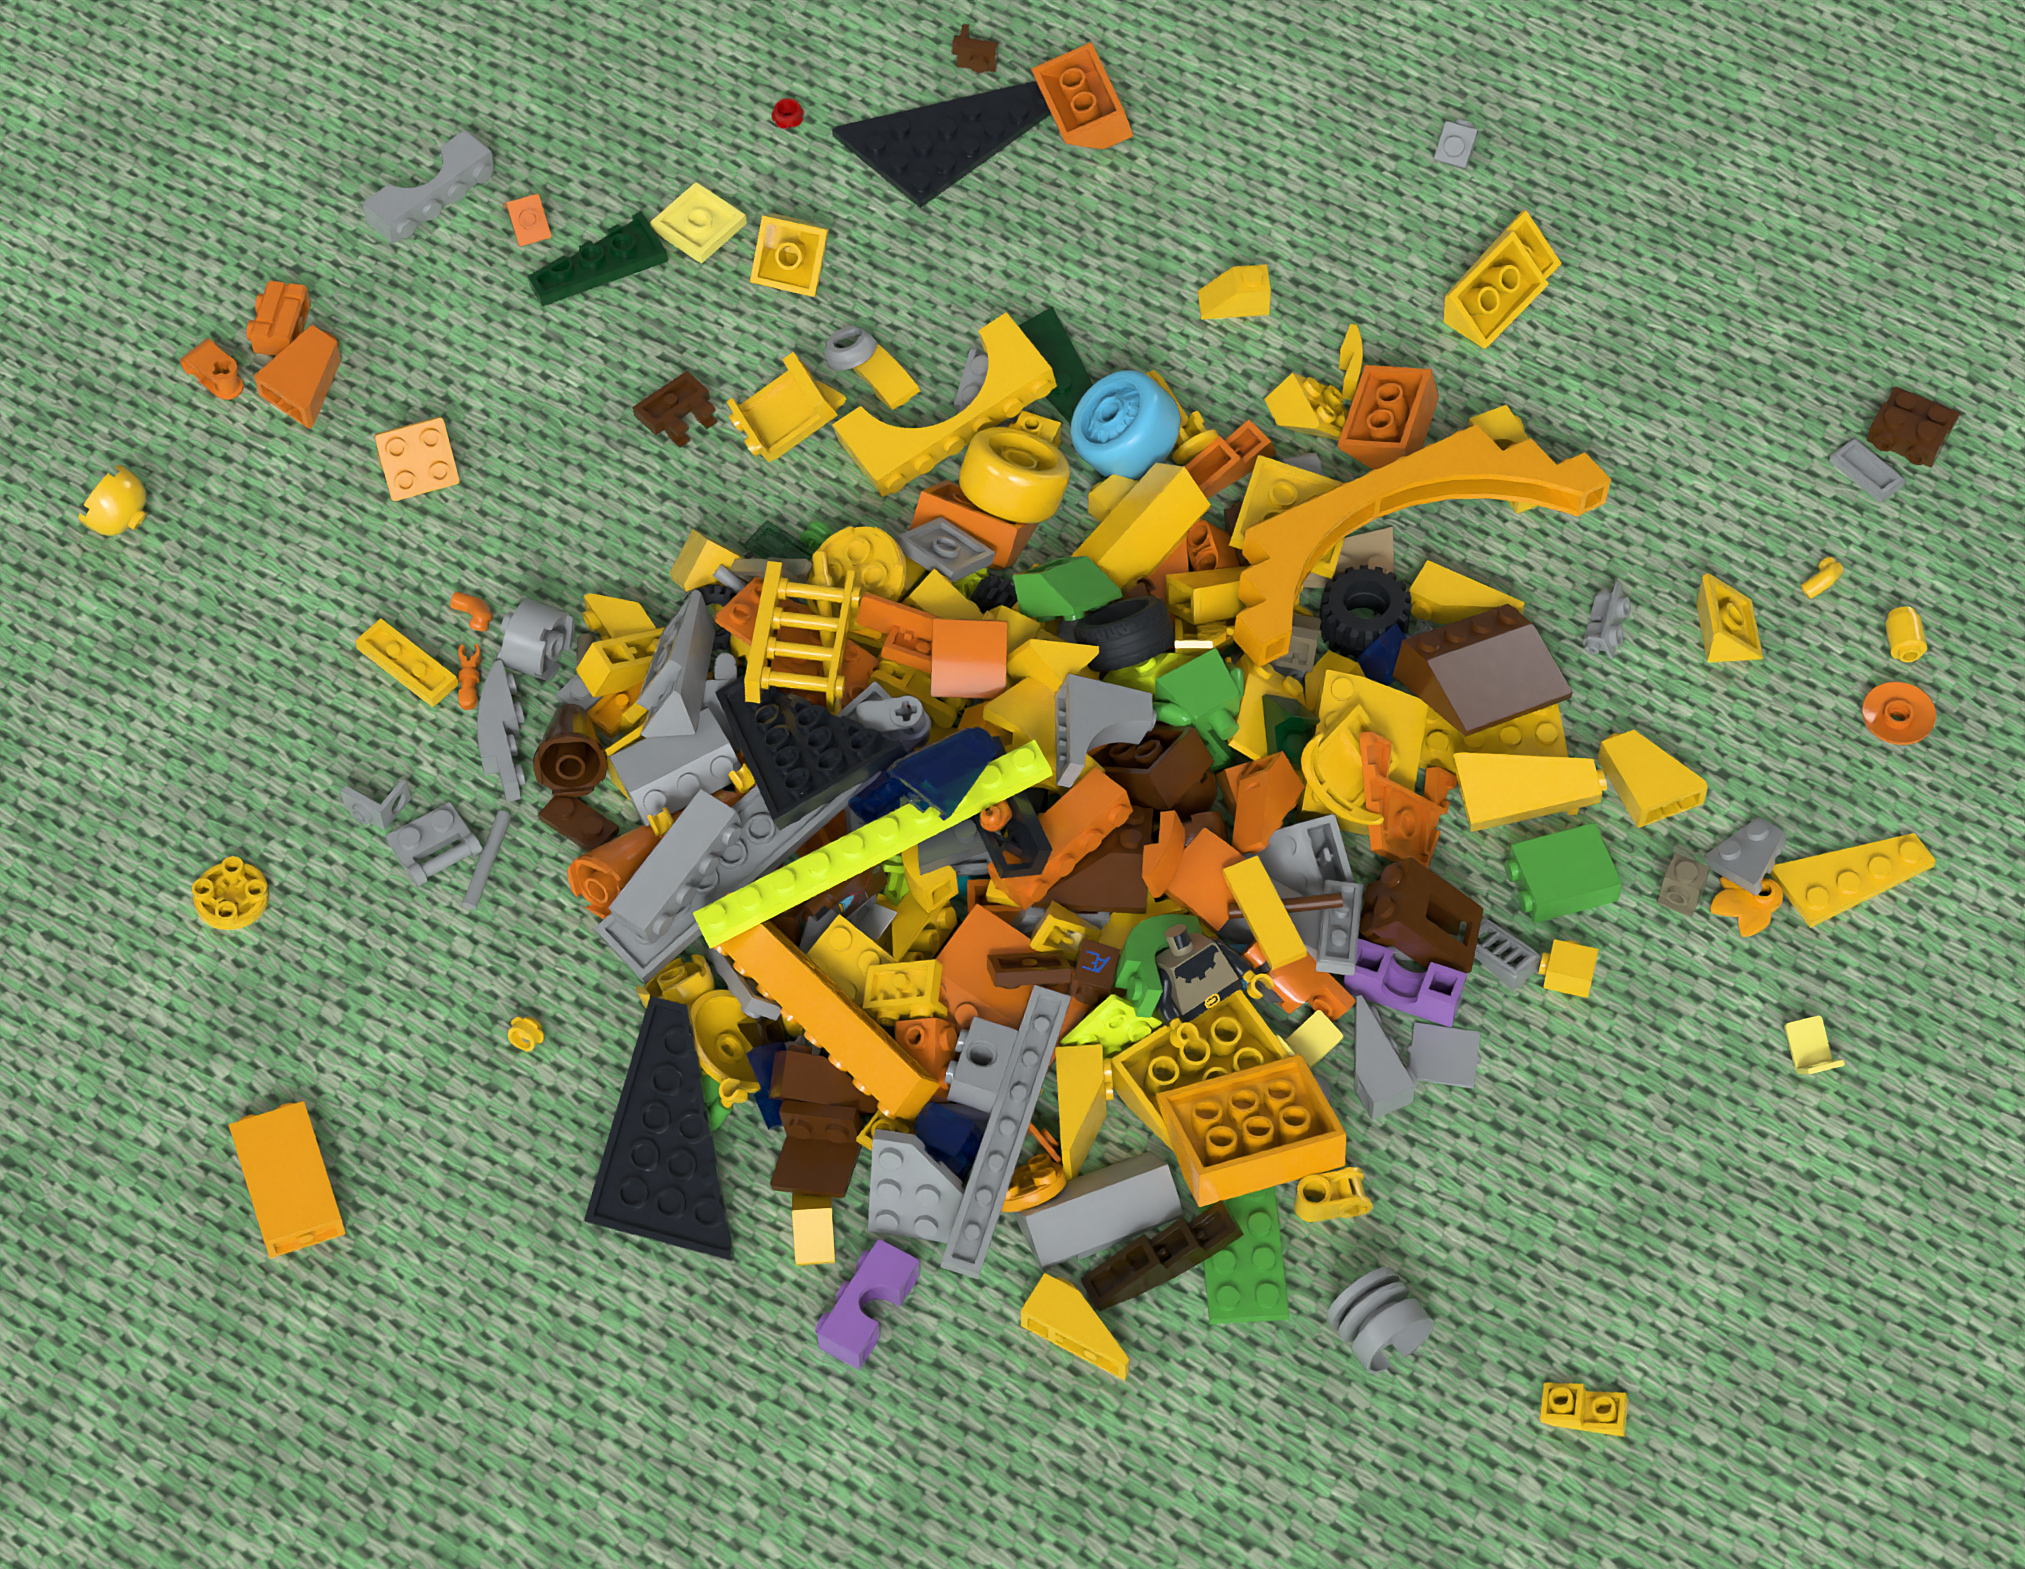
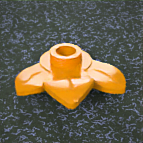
[1710,877,1783,937]

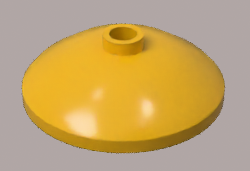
[690,990,775,1093]

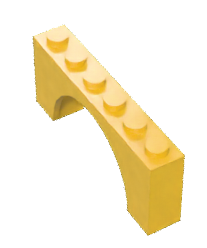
[832,312,1057,497]

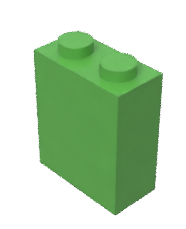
[1504,822,1622,923]

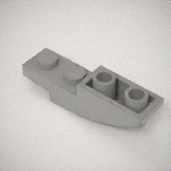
[477,660,526,802]

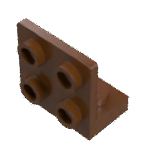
[770,1100,863,1198]

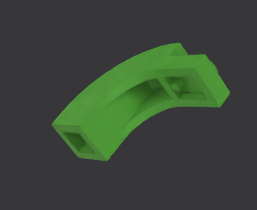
[1113,914,1203,1018]

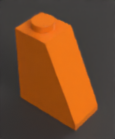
[254,325,341,429]

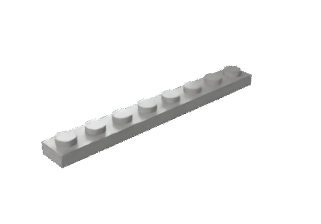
[940,985,1071,1279]

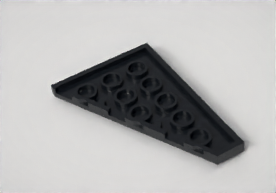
[832,81,1051,208]
[715,675,908,830]
[584,996,734,1262]

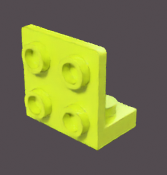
[1060,994,1163,1059]

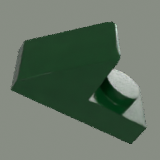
[1262,694,1320,771]

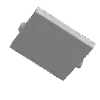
[1407,1022,1481,1089]

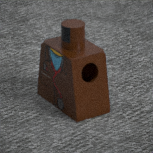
[802,830,888,922]

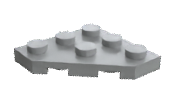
[868,1129,965,1243]

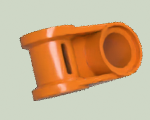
[179,338,244,400]

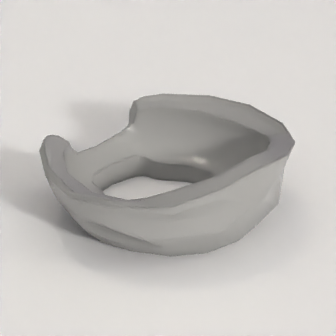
[824,326,877,371]

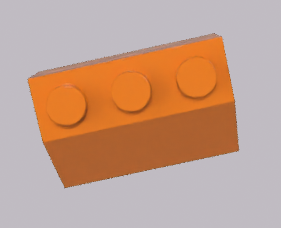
[1031,42,1133,150]
[1338,365,1439,470]
[909,480,1039,570]

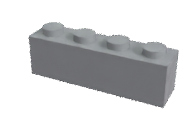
[609,789,743,944]

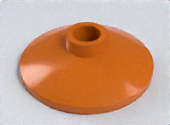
[1862,682,1936,745]

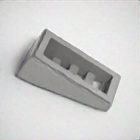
[1459,918,1542,991]

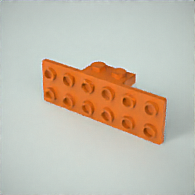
[715,577,911,710]

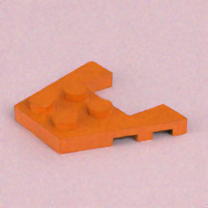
[1359,731,1457,868]

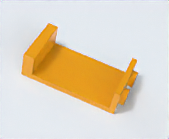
[228,1101,346,1258]

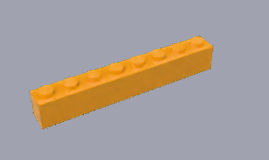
[713,892,941,1121]

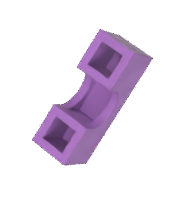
[1343,938,1467,1028]
[815,1239,920,1370]

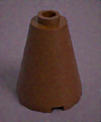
[533,704,608,798]

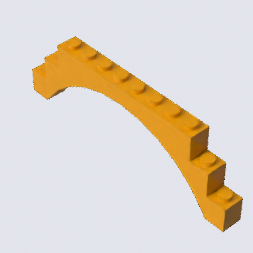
[1233,424,1611,668]

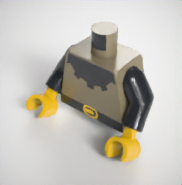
[1155,924,1274,1048]

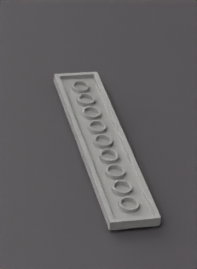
[594,681,922,984]

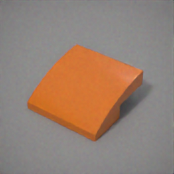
[930,618,1007,699]
[1164,827,1247,933]

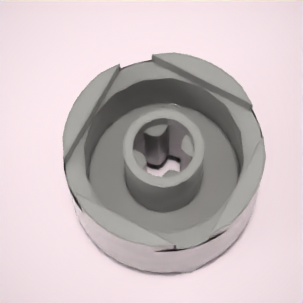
[497,597,575,681]

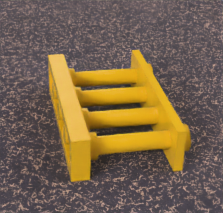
[744,561,861,712]

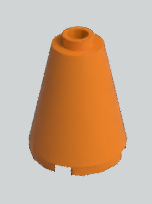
[567,825,661,919]

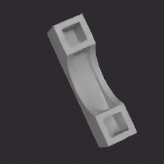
[363,130,494,244]

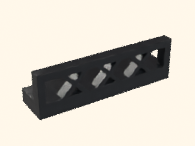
[948,736,1053,879]

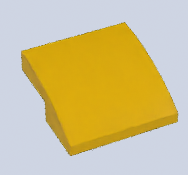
[983,676,1056,757]

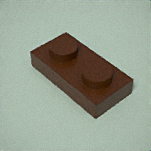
[538,795,619,852]
[987,951,1072,989]

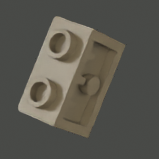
[729,556,812,584]

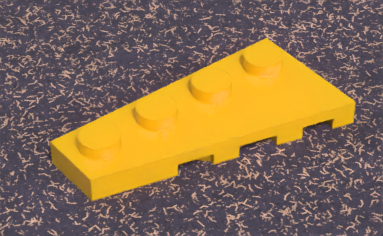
[1769,833,1936,928]

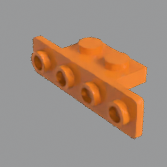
[856,592,942,674]

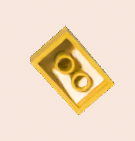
[1227,653,1306,761]
[1055,1044,1114,1181]

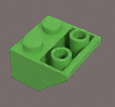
[1013,556,1122,622]

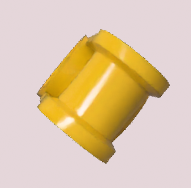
[1294,1167,1373,1222]

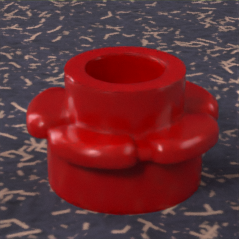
[771,98,804,129]

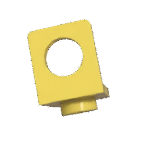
[1276,1010,1344,1069]
[1784,1016,1845,1074]

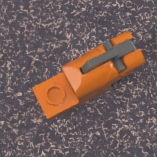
[1241,940,1356,1023]

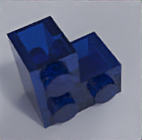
[914,1103,984,1187]

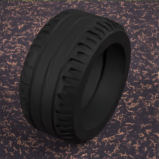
[1074,596,1175,672]

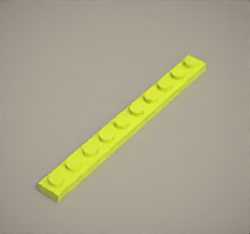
[693,740,1053,949]

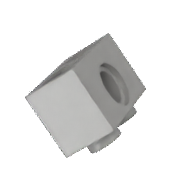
[944,1016,1018,1113]

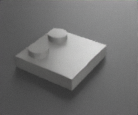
[897,517,996,583]

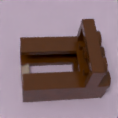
[1358,857,1484,973]

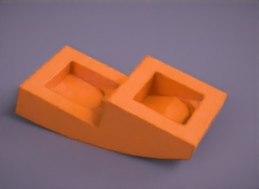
[1142,810,1185,898]

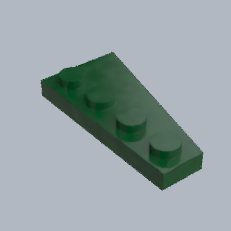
[528,211,668,307]
[1018,306,1093,425]

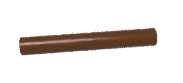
[1227,892,1343,919]

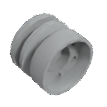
[1326,1267,1434,1374]

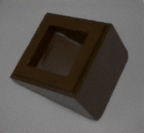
[737,1013,788,1059]

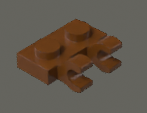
[633,371,718,448]

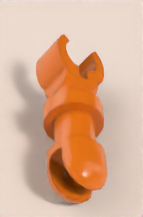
[458,643,482,710]

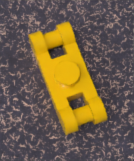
[868,658,968,728]

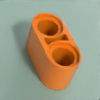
[1187,519,1240,572]

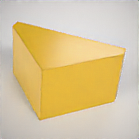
[1029,900,1103,961]
[792,1193,835,1265]

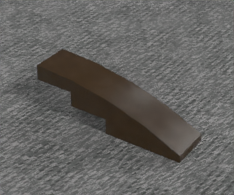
[1081,1200,1244,1311]

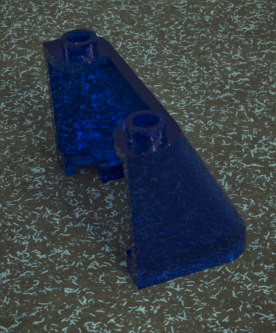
[848,727,1000,824]

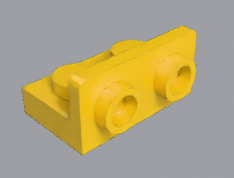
[862,959,948,1026]

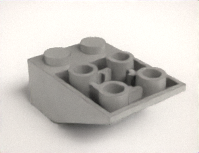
[1230,814,1355,896]

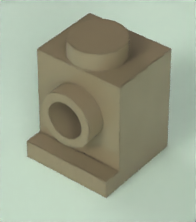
[1656,853,1711,917]

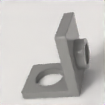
[341,779,411,830]

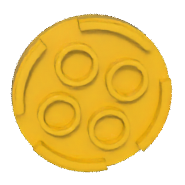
[806,526,906,631]

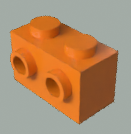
[895,1017,958,1103]

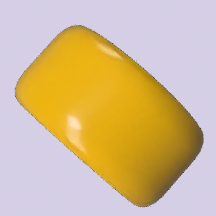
[959,427,1071,524]

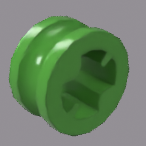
[800,521,834,552]

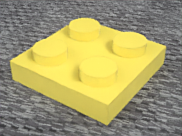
[650,182,747,264]

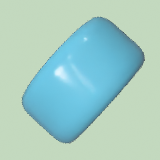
[1070,370,1181,480]

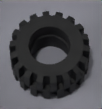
[1319,565,1412,664]

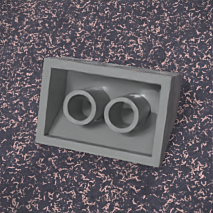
[609,707,742,826]

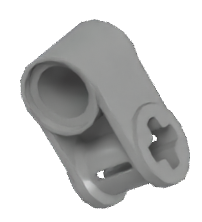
[856,696,931,743]

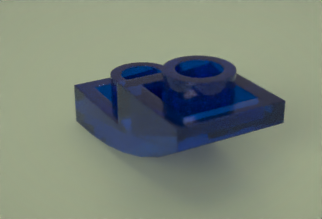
[1355,624,1408,686]
[746,1041,787,1130]

